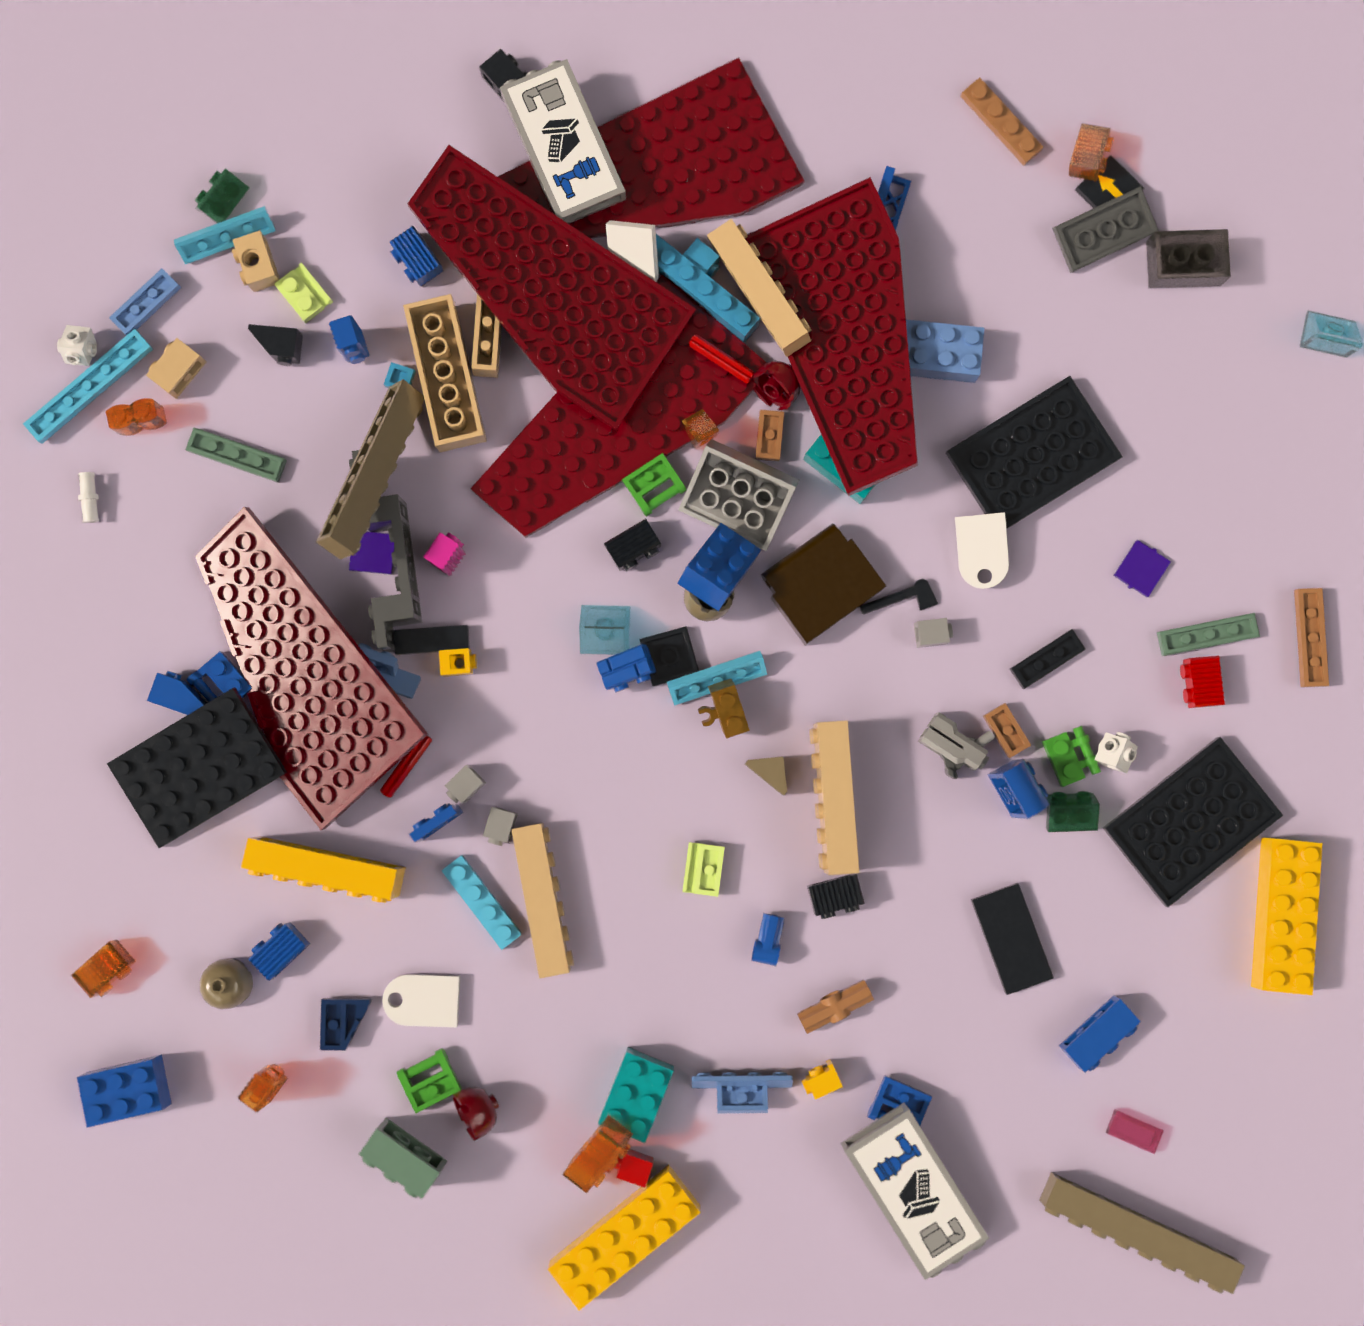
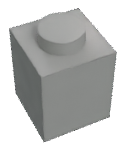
[914,618,953,648]
[445,765,486,804]
[483,807,518,846]

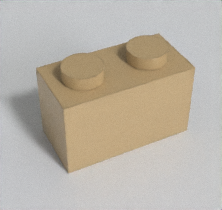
[146,338,206,399]

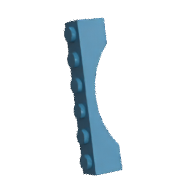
[656,234,760,344]

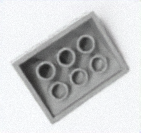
[678,439,799,551]

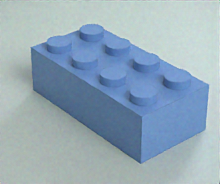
[906,319,985,383]

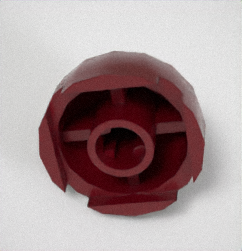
[751,360,800,410]
[453,1087,499,1141]

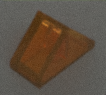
[682,409,719,450]

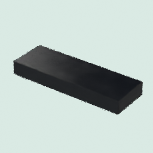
[394,625,470,655]
[1010,629,1086,689]

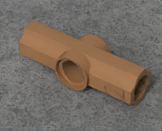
[797,979,874,1034]

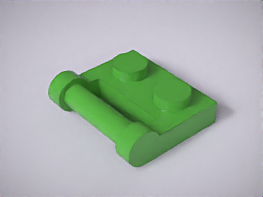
[622,453,687,517]
[397,1048,462,1113]

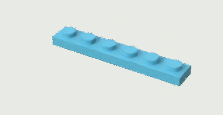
[23,329,153,444]

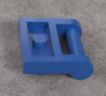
[186,651,252,702]
[867,1075,932,1126]

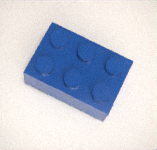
[677,523,761,612]
[77,1054,172,1128]

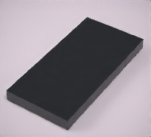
[971,883,1054,995]

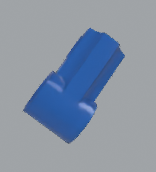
[751,913,784,966]

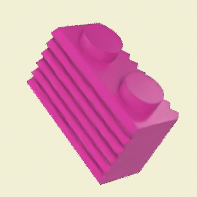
[423,532,466,576]

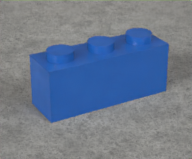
[1059,996,1141,1073]

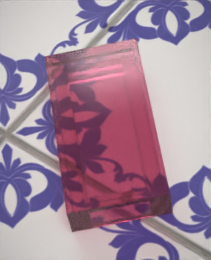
[1106,1109,1164,1154]

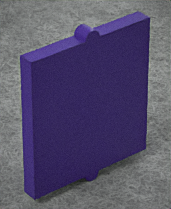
[349,532,395,575]
[1113,540,1171,597]

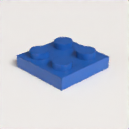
[409,803,464,843]

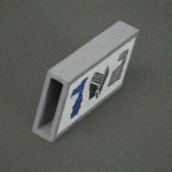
[500,59,626,224]
[841,1102,989,1280]

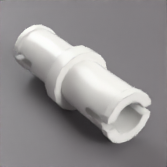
[78,472,99,523]

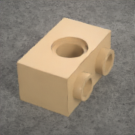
[232,230,280,292]

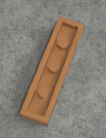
[960,77,1043,166]
[1294,588,1329,687]

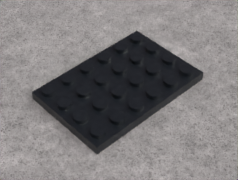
[946,376,1123,529]
[107,687,288,848]
[1103,737,1283,907]

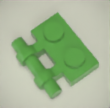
[1042,726,1101,787]

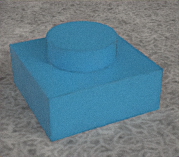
[383,362,416,388]

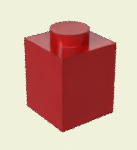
[614,1147,654,1188]

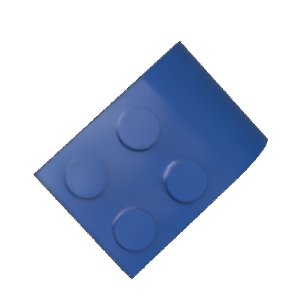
[987,759,1050,819]

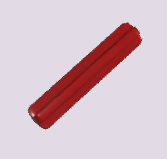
[689,334,754,383]
[380,735,432,798]

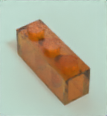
[562,1115,633,1194]

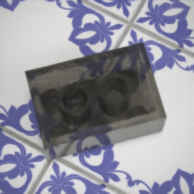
[1146,229,1231,288]

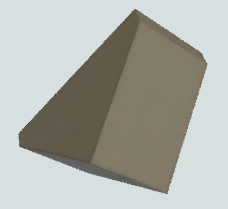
[745,756,787,795]

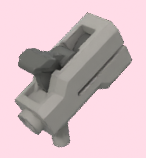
[918,712,995,779]

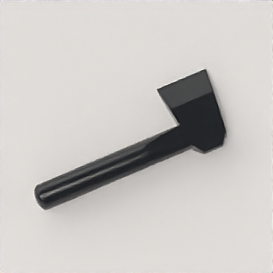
[860,579,938,614]

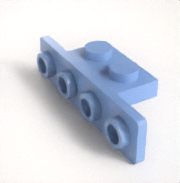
[358,643,421,699]
[692,1072,793,1114]

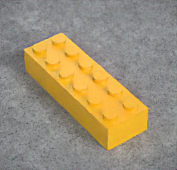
[241,836,406,903]
[1251,837,1323,996]
[548,1165,700,1311]

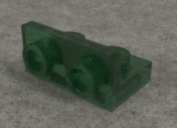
[194,168,250,224]
[1046,791,1100,832]

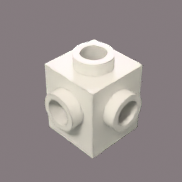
[57,325,97,366]
[1095,732,1138,774]

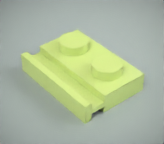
[274,263,333,323]
[682,842,725,897]

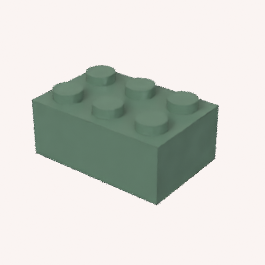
[358,1118,447,1199]

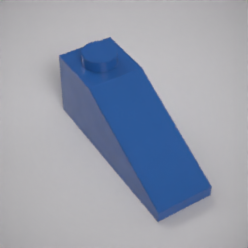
[147,670,207,715]

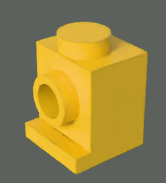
[439,648,477,677]
[801,1059,843,1100]

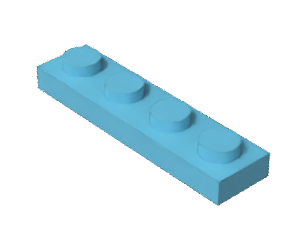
[174,206,276,265]
[667,651,767,706]
[442,855,522,950]

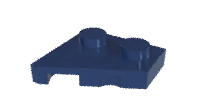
[320,998,371,1051]

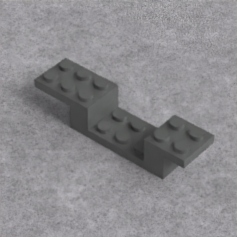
[349,450,422,652]

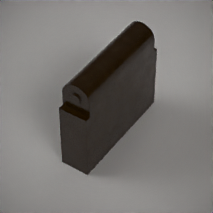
[761,523,886,645]

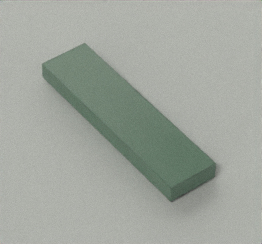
[185,427,287,483]
[1157,613,1260,656]

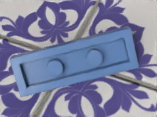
[109,268,181,336]

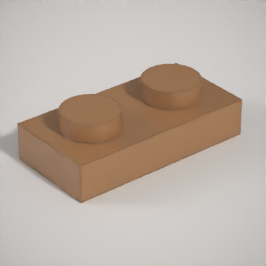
[755,410,784,461]
[983,703,1031,758]

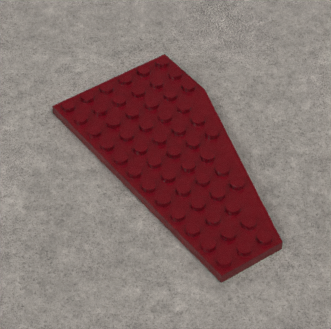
[497,57,804,238]
[470,275,767,538]

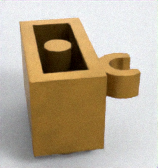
[698,679,750,739]

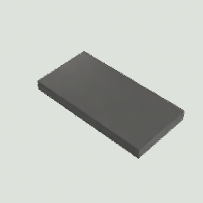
[1052,186,1159,273]

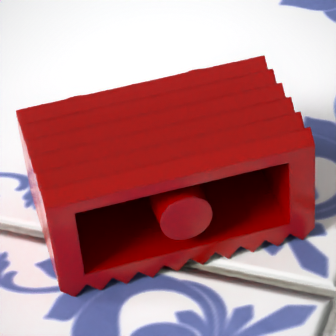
[1180,655,1225,708]

